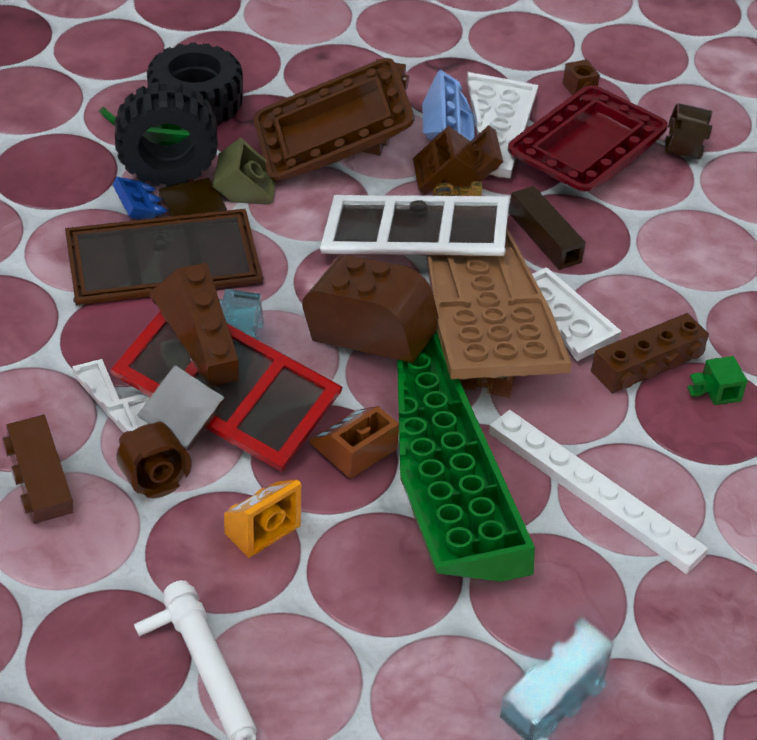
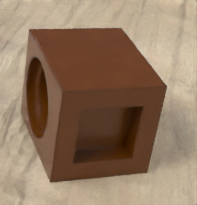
[562,59,600,95]

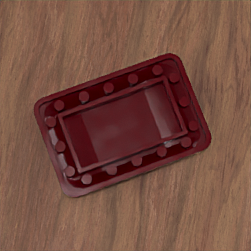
[507,85,668,192]

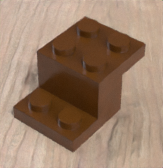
[413,125,503,195]

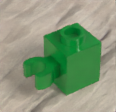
[687,356,748,405]

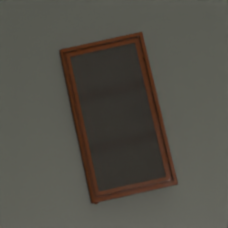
[65,208,264,306]

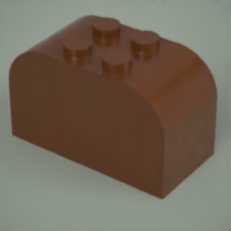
[302,255,439,363]

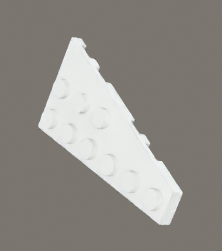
[467,72,538,179]

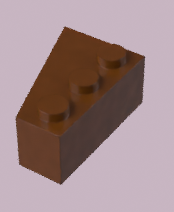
[2,414,73,524]

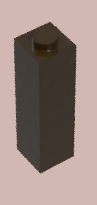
[508,186,586,270]

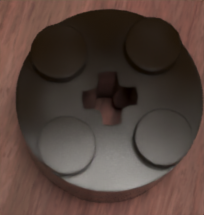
[664,103,712,160]

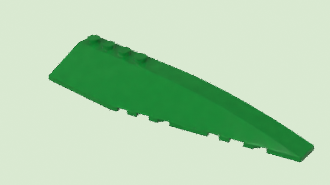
[397,331,535,582]

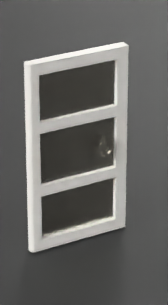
[320,195,509,256]

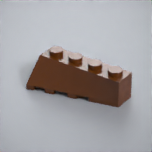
[149,262,239,387]

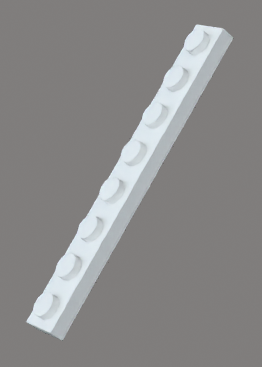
[489,410,708,574]

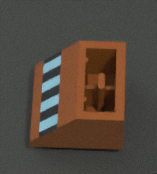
[309,406,399,479]

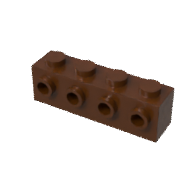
[591,313,709,393]

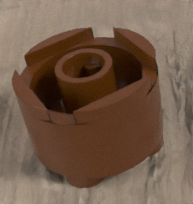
[116,421,192,499]

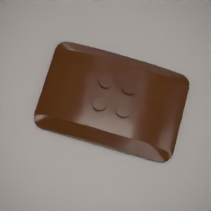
[254,58,415,181]

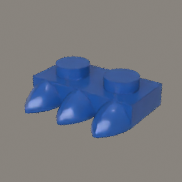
[113,176,168,220]

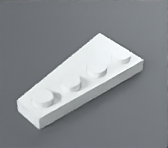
[532,267,622,361]

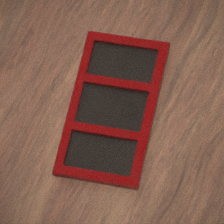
[111,310,343,472]

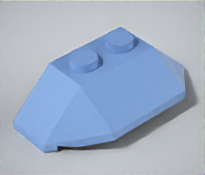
[422,70,475,141]

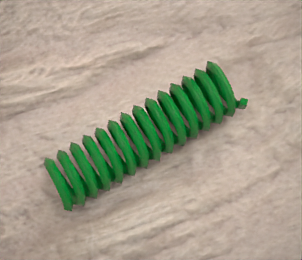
[99,107,116,125]

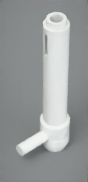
[134,580,257,740]

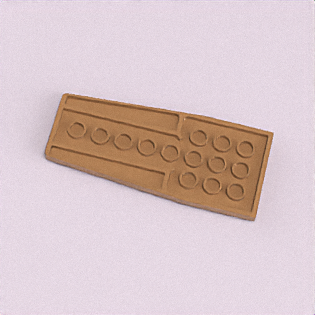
[423,219,572,380]

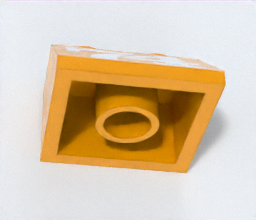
[224,480,302,558]

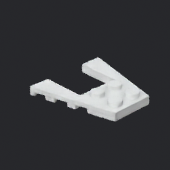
[73,340,191,433]

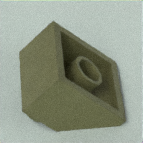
[213,137,276,205]

